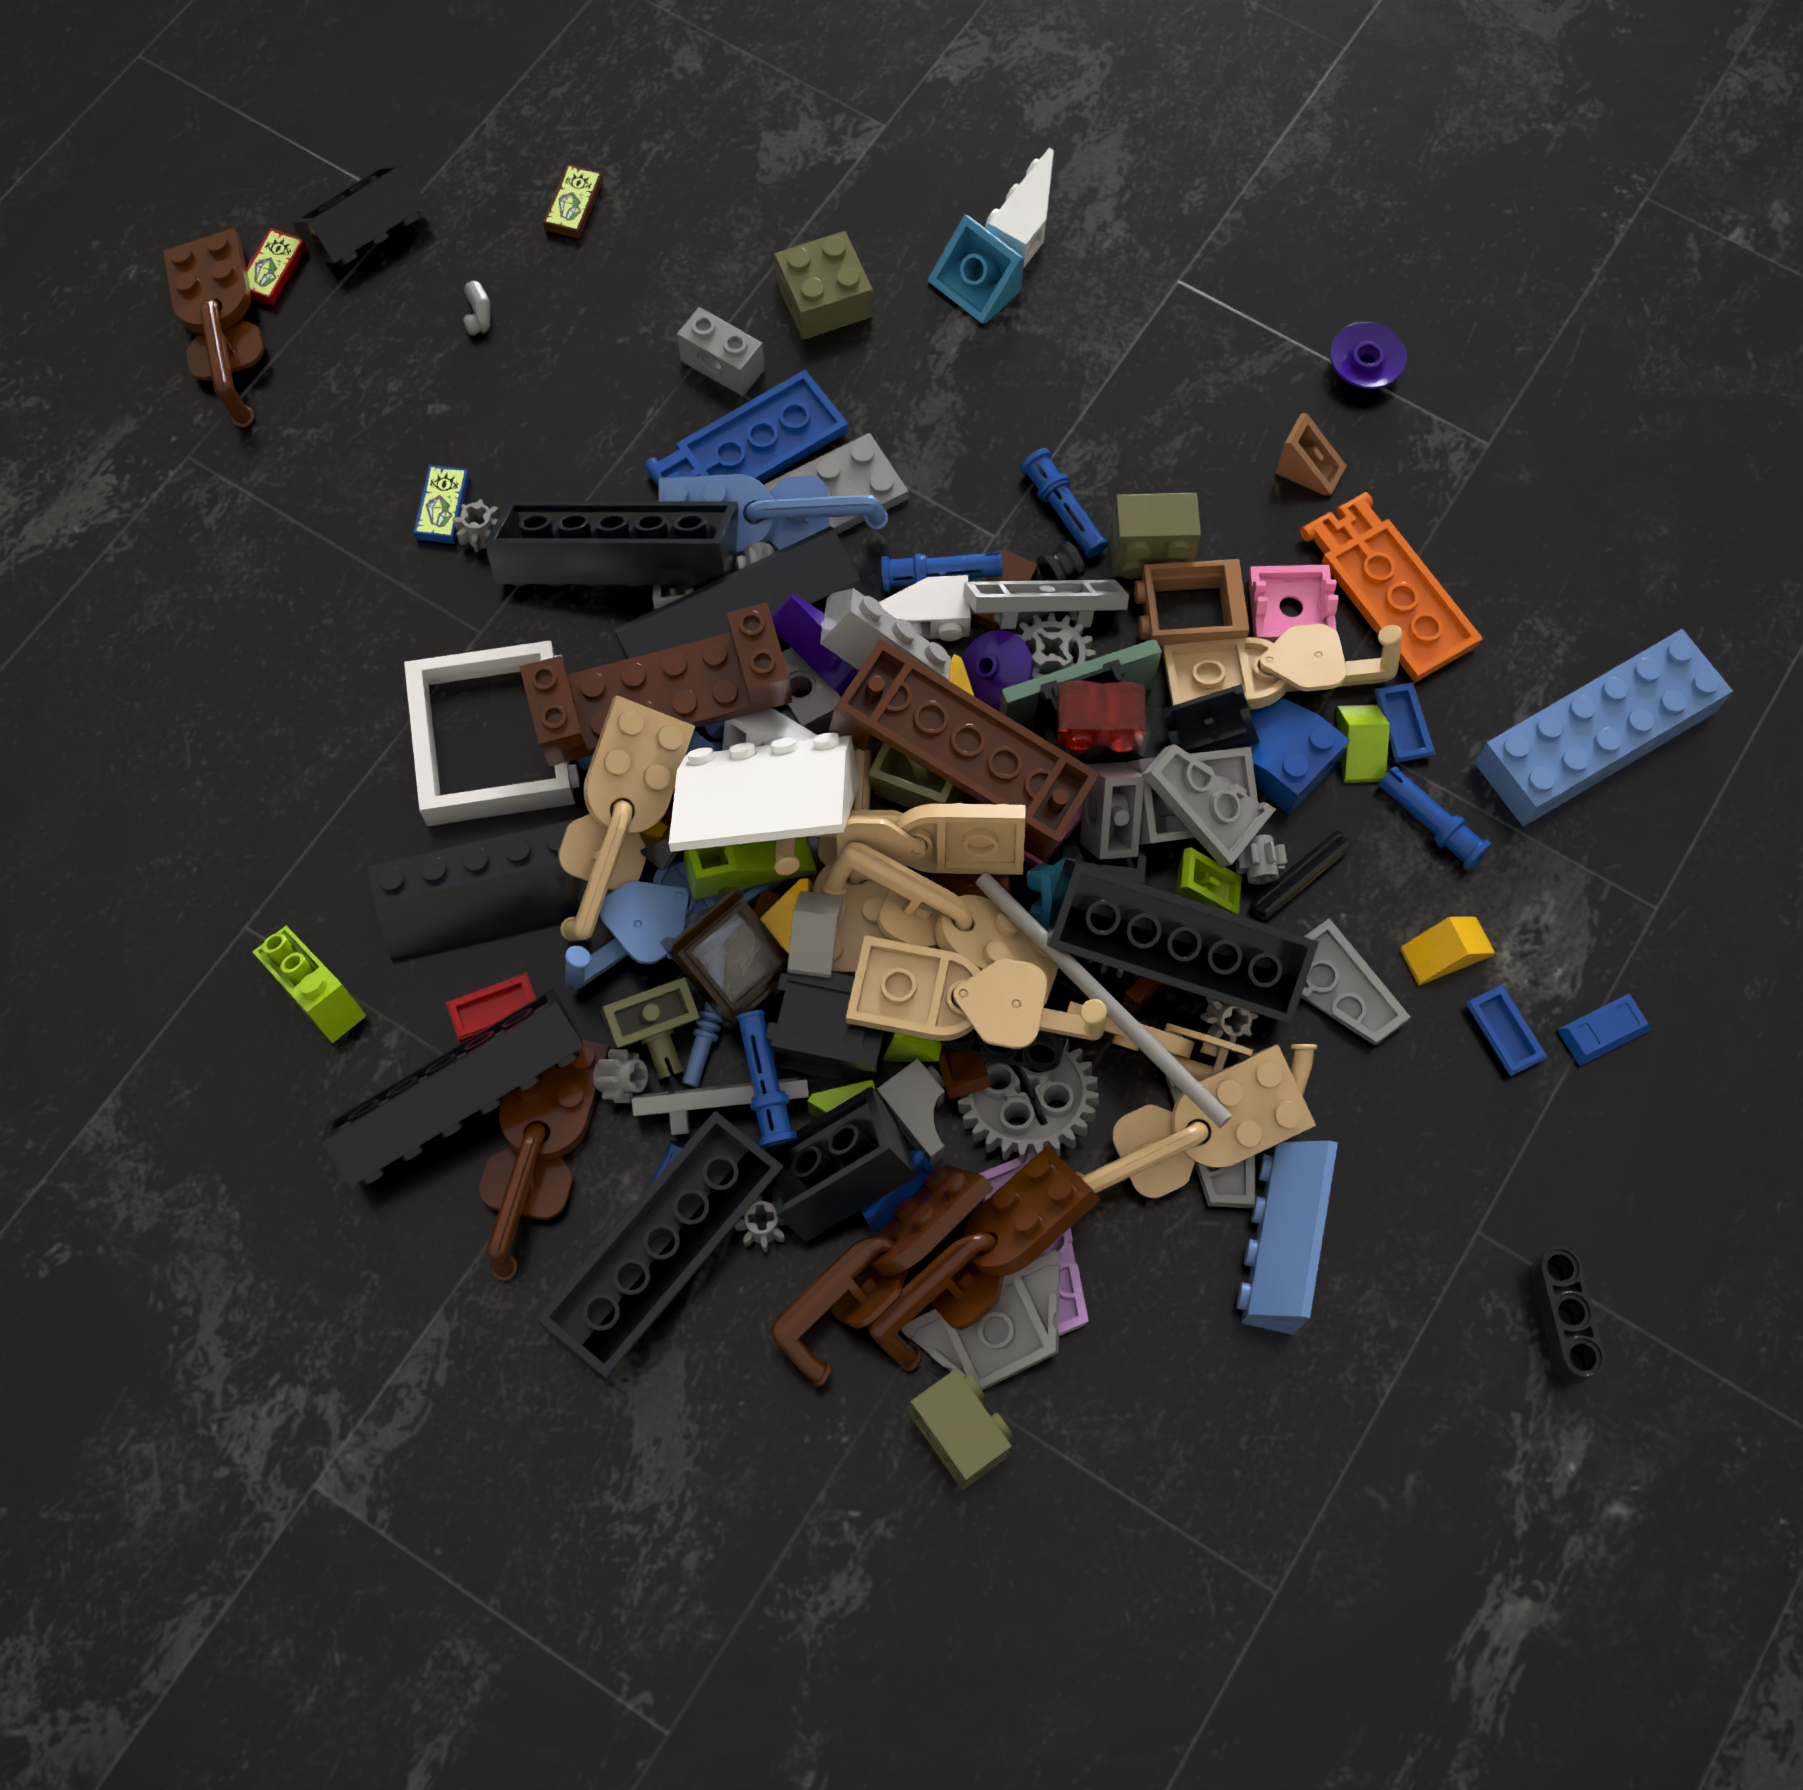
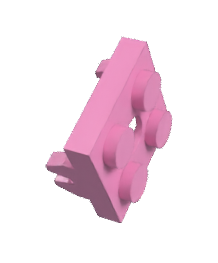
[1248,565,1338,643]

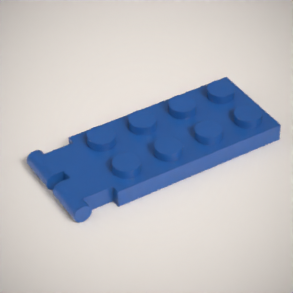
[644,369,849,487]

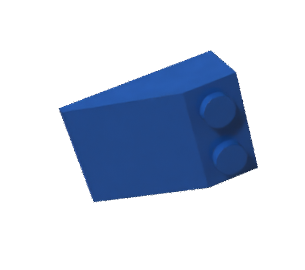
[1243,698,1350,815]

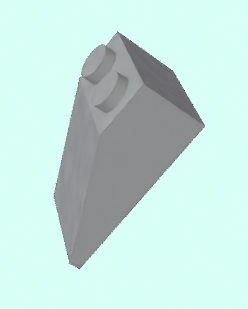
[1125,747,1258,845]

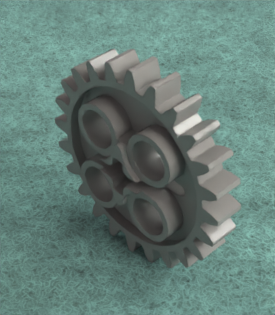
[958,1039,1099,1164]

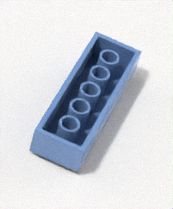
[1475,629,1733,827]

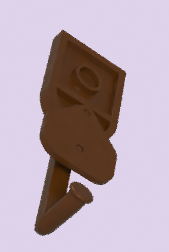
[163,228,264,428]
[479,1039,610,1281]
[868,1146,1100,1371]
[771,1165,994,1387]

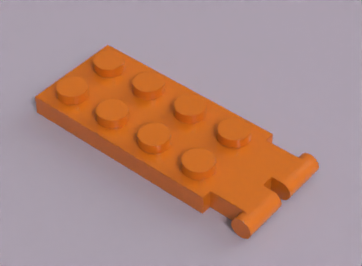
[1300,492,1483,683]

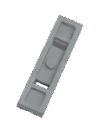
[963,580,1129,629]
[632,1076,809,1135]

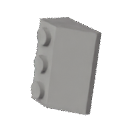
[820,588,951,680]

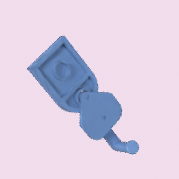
[659,474,888,556]
[565,862,786,990]

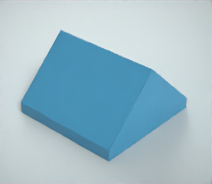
[927,215,1024,324]

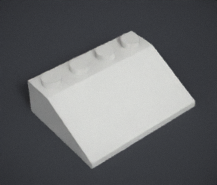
[669,733,860,852]

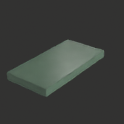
[999,639,1162,730]

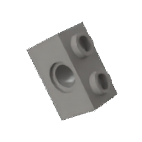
[677,307,765,396]
[780,648,841,735]
[1080,762,1144,860]

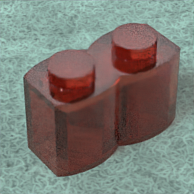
[1057,681,1146,751]

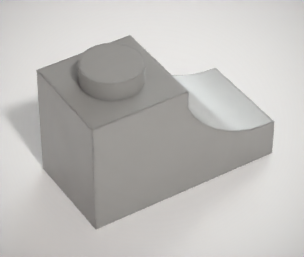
[876,1058,945,1166]

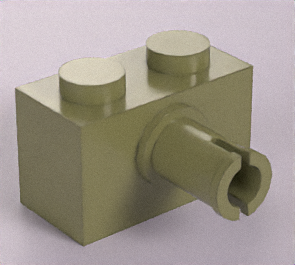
[600,977,700,1080]

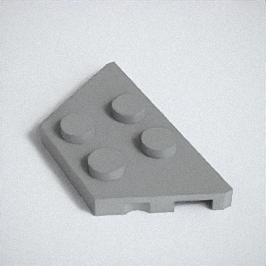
[901,1250,1060,1390]

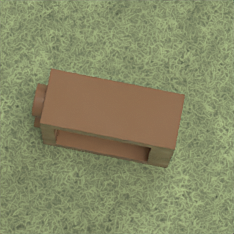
[1134,559,1249,654]

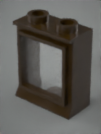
[660,887,789,1024]

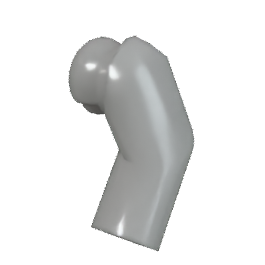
[463,281,490,336]

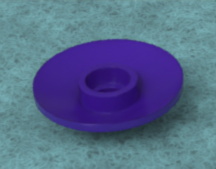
[1330,322,1407,389]
[962,630,1033,710]

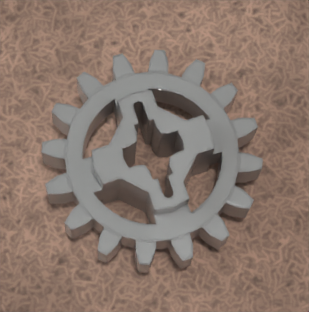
[1015,613,1095,680]

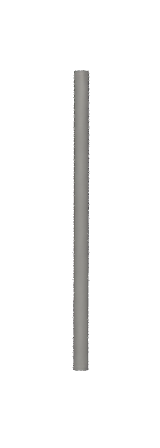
[976,872,1232,1128]

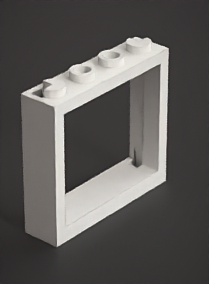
[404,640,580,826]

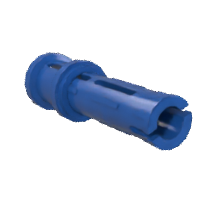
[1019,448,1108,558]
[881,551,1003,592]
[1378,766,1493,871]
[736,1010,798,1147]

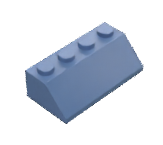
[1236,1141,1338,1335]

